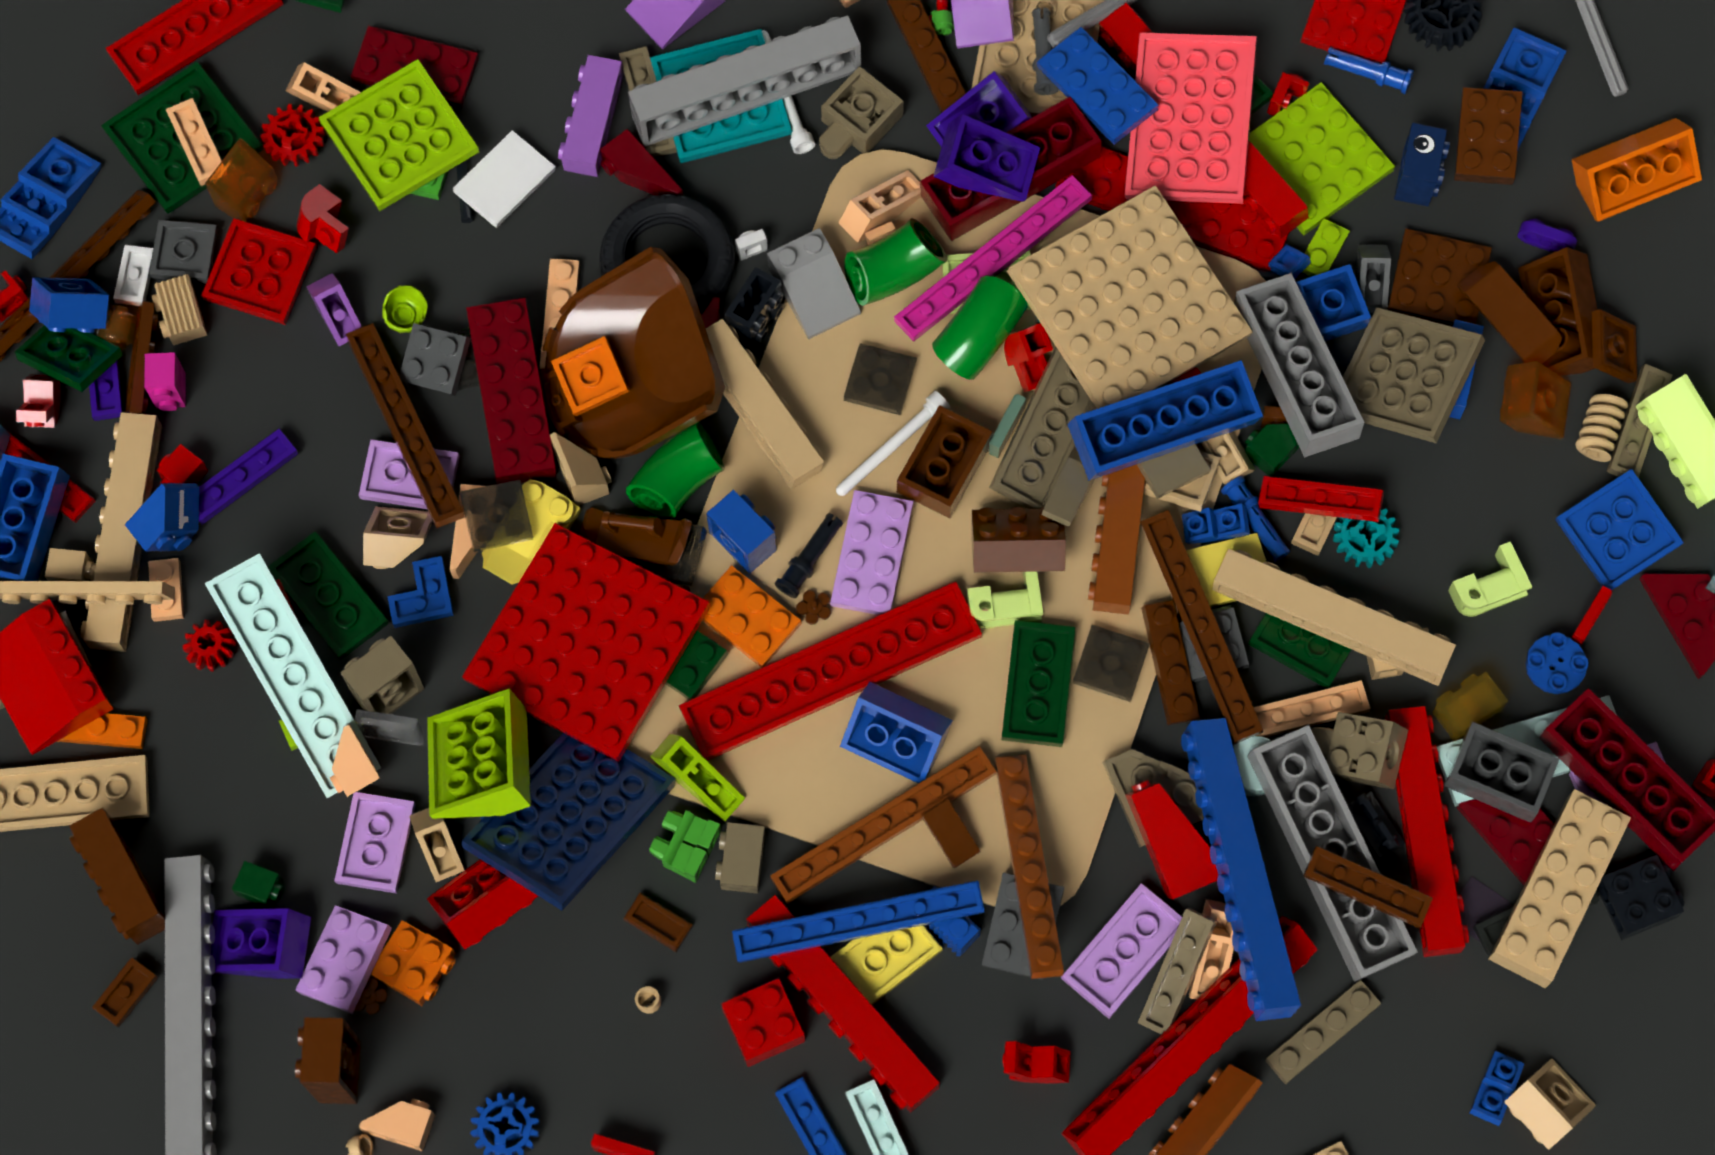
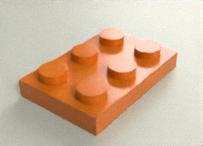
[702,565,802,668]

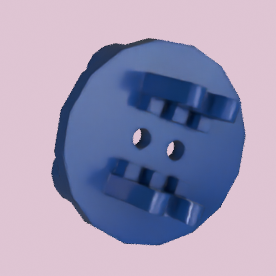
[1525,632,1589,694]

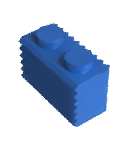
[925,886,981,956]

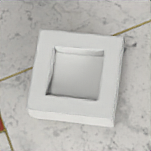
[735,229,768,261]

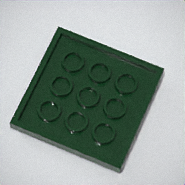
[101,62,264,214]

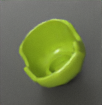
[382,285,428,333]

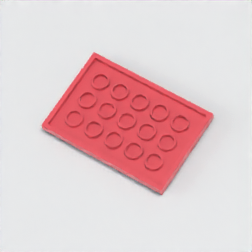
[1125,33,1257,204]

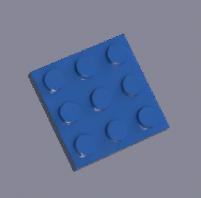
[1555,469,1684,590]

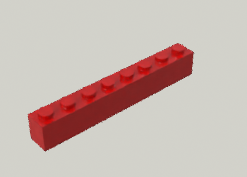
[1385,706,1469,957]
[746,895,940,1113]

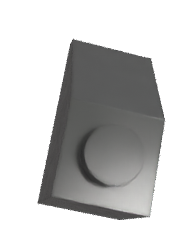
[1356,245,1391,313]

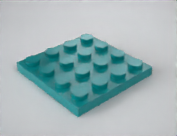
[650,29,792,164]

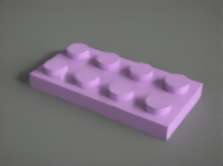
[830,490,913,615]
[1061,883,1182,1019]

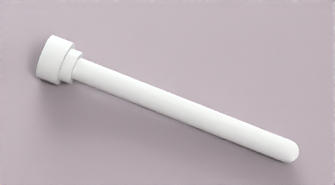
[762,30,816,154]
[836,391,951,496]

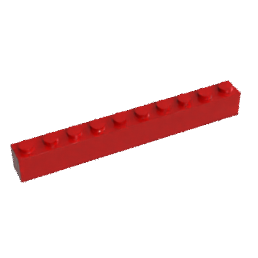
[1099,3,1309,239]
[1061,916,1318,1155]

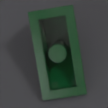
[1245,424,1300,477]

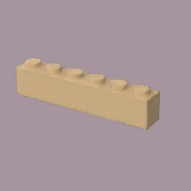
[706,319,824,490]

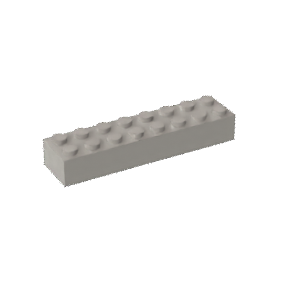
[628,15,861,147]
[1247,725,1418,982]

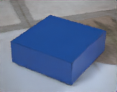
[1268,244,1311,280]

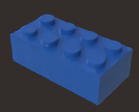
[0,454,70,581]

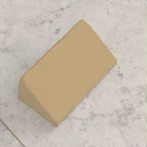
[1200,431,1255,485]

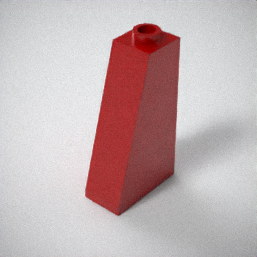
[1125,780,1218,899]

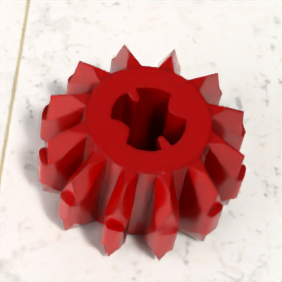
[183,619,236,672]

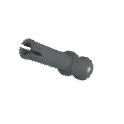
[1032,8,1059,95]

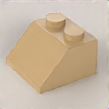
[1504,1058,1596,1150]

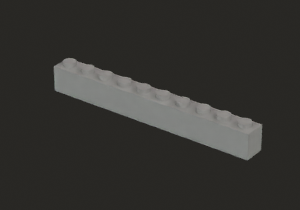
[165,855,217,1155]

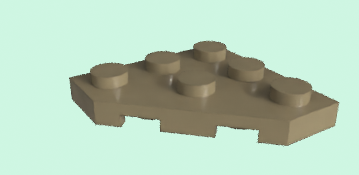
[1102,749,1204,847]

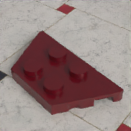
[1639,574,1715,679]
[1457,799,1554,885]

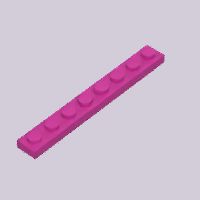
[894,175,1092,342]

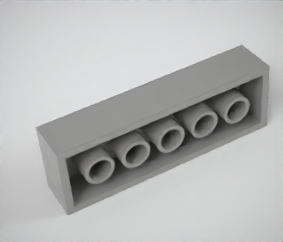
[1234,273,1365,457]

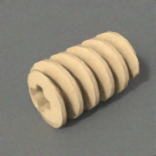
[1575,394,1628,462]

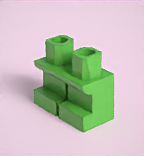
[649,810,721,883]

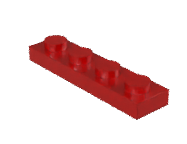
[1258,476,1384,522]

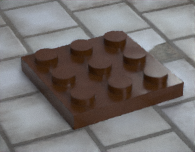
[1387,228,1492,327]

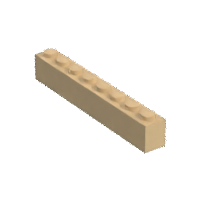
[81,412,162,652]
[1212,549,1456,686]

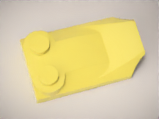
[482,479,581,585]

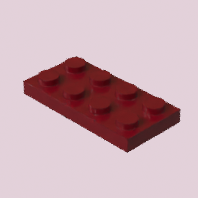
[351,26,479,108]

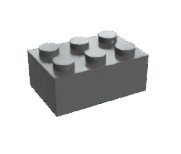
[1444,722,1560,823]
[982,873,1064,981]

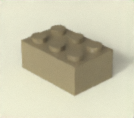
[341,636,424,726]

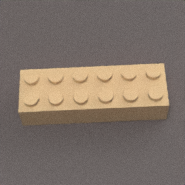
[1488,789,1631,988]

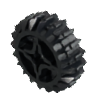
[1404,0,1482,52]

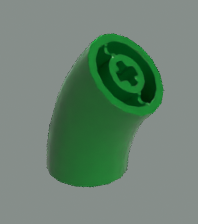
[844,218,947,306]
[932,276,1028,380]
[626,422,725,519]

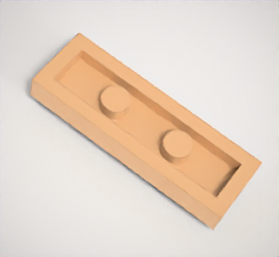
[166,98,228,186]

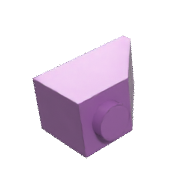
[306,273,362,346]

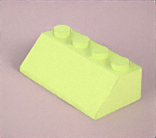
[1635,374,1715,509]

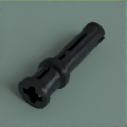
[774,513,843,599]

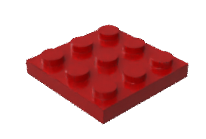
[1300,0,1406,64]
[201,218,317,325]

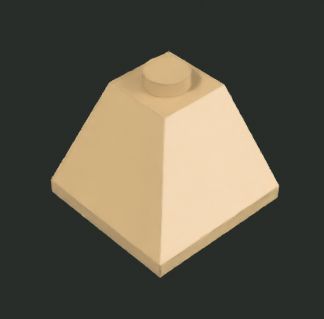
[549,433,612,506]
[363,506,433,569]

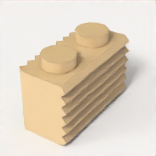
[152,274,208,346]

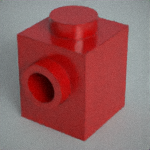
[157,444,208,484]

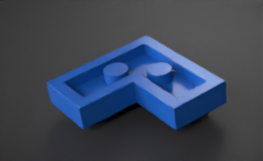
[388,556,454,628]

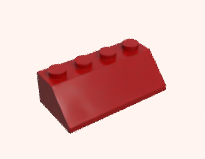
[426,859,538,950]

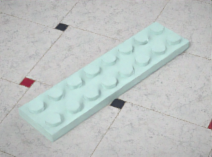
[205,553,381,798]

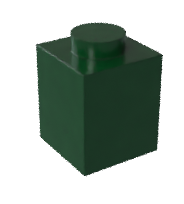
[232,861,284,909]

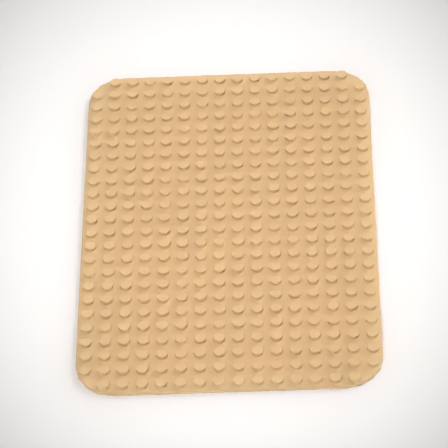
[627,149,1266,907]

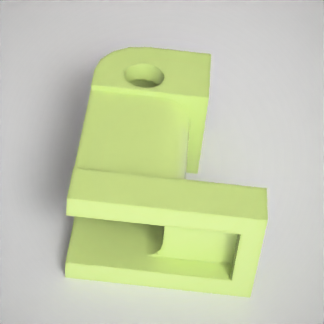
[1448,541,1532,617]
[967,572,1043,629]

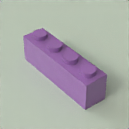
[558,55,624,177]

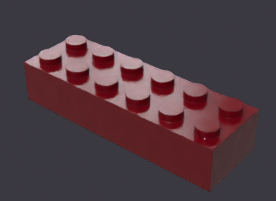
[920,97,1101,241]
[466,298,556,487]
[1539,688,1715,871]

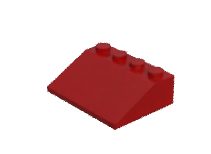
[0,598,114,755]

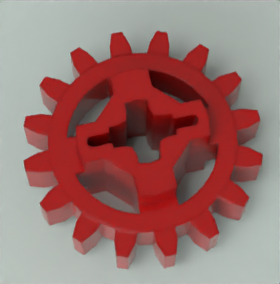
[261,104,325,167]

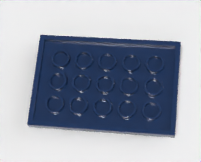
[462,733,676,911]

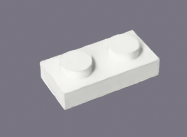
[113,245,153,306]

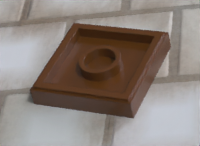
[1592,309,1637,384]

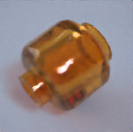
[96,305,137,350]

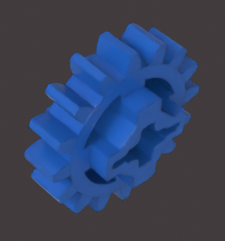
[470,1093,540,1155]

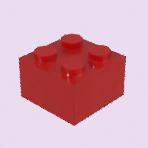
[721,978,805,1067]

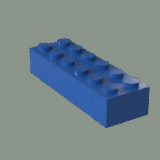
[1067,360,1263,481]

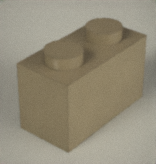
[715,823,765,894]

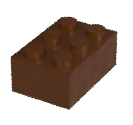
[1454,87,1522,185]
[897,405,993,519]
[971,507,1066,573]

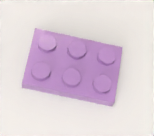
[359,439,460,509]
[334,792,416,894]
[295,905,392,1014]

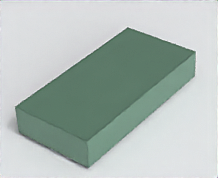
[988,394,1026,458]

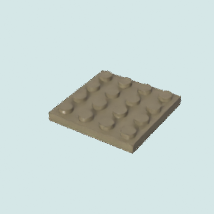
[1343,307,1485,443]

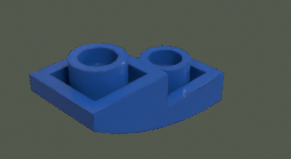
[1182,503,1250,544]
[1469,1051,1525,1126]

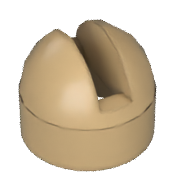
[635,986,661,1014]
[346,1134,373,1155]

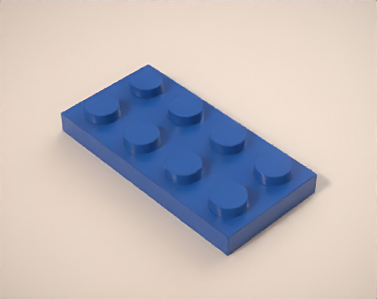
[1037,27,1158,145]

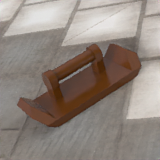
[1457,261,1562,371]
[579,507,692,565]

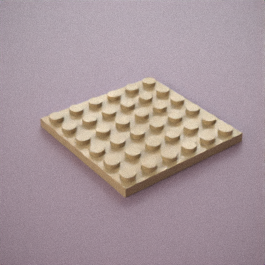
[1007,185,1253,409]

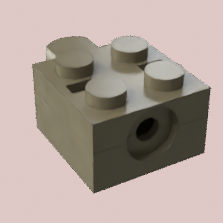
[819,66,903,159]
[1311,712,1408,790]

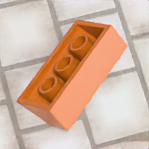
[1571,118,1702,222]

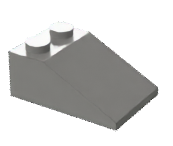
[767,228,861,340]

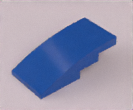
[1483,28,1566,151]
[0,137,101,259]

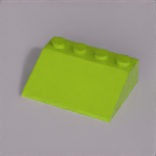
[427,688,531,819]

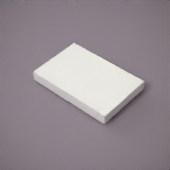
[453,130,556,228]

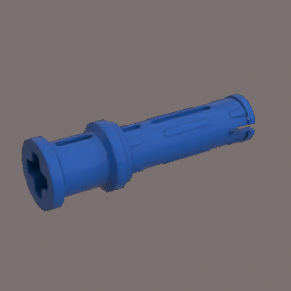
[1324,47,1414,94]
[1221,476,1290,562]

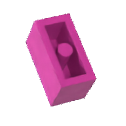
[144,352,186,411]

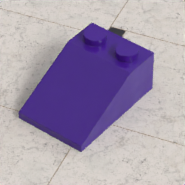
[926,71,1033,147]
[933,114,1040,202]
[211,908,311,979]

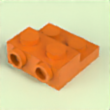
[370,920,456,1006]

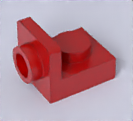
[1267,72,1310,116]
[0,270,28,323]

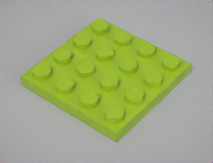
[318,59,479,211]
[1249,83,1395,236]

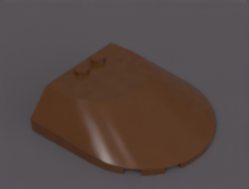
[540,247,725,458]

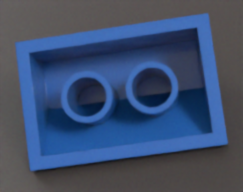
[840,682,953,783]

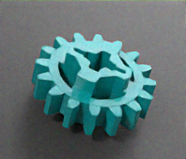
[1333,508,1400,568]

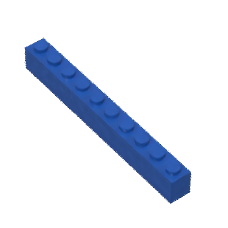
[1181,718,1301,1021]

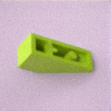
[650,734,745,821]

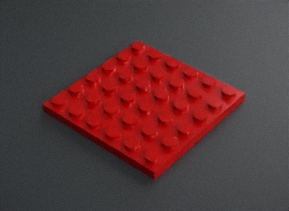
[462,523,711,762]

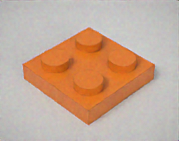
[551,336,630,416]

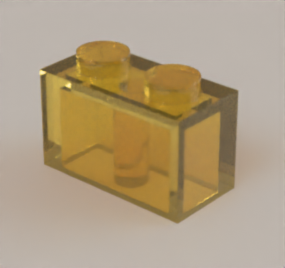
[1432,672,1508,741]

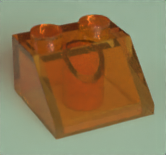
[205,138,278,222]
[1500,361,1571,439]

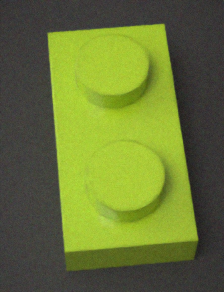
[1301,218,1350,277]

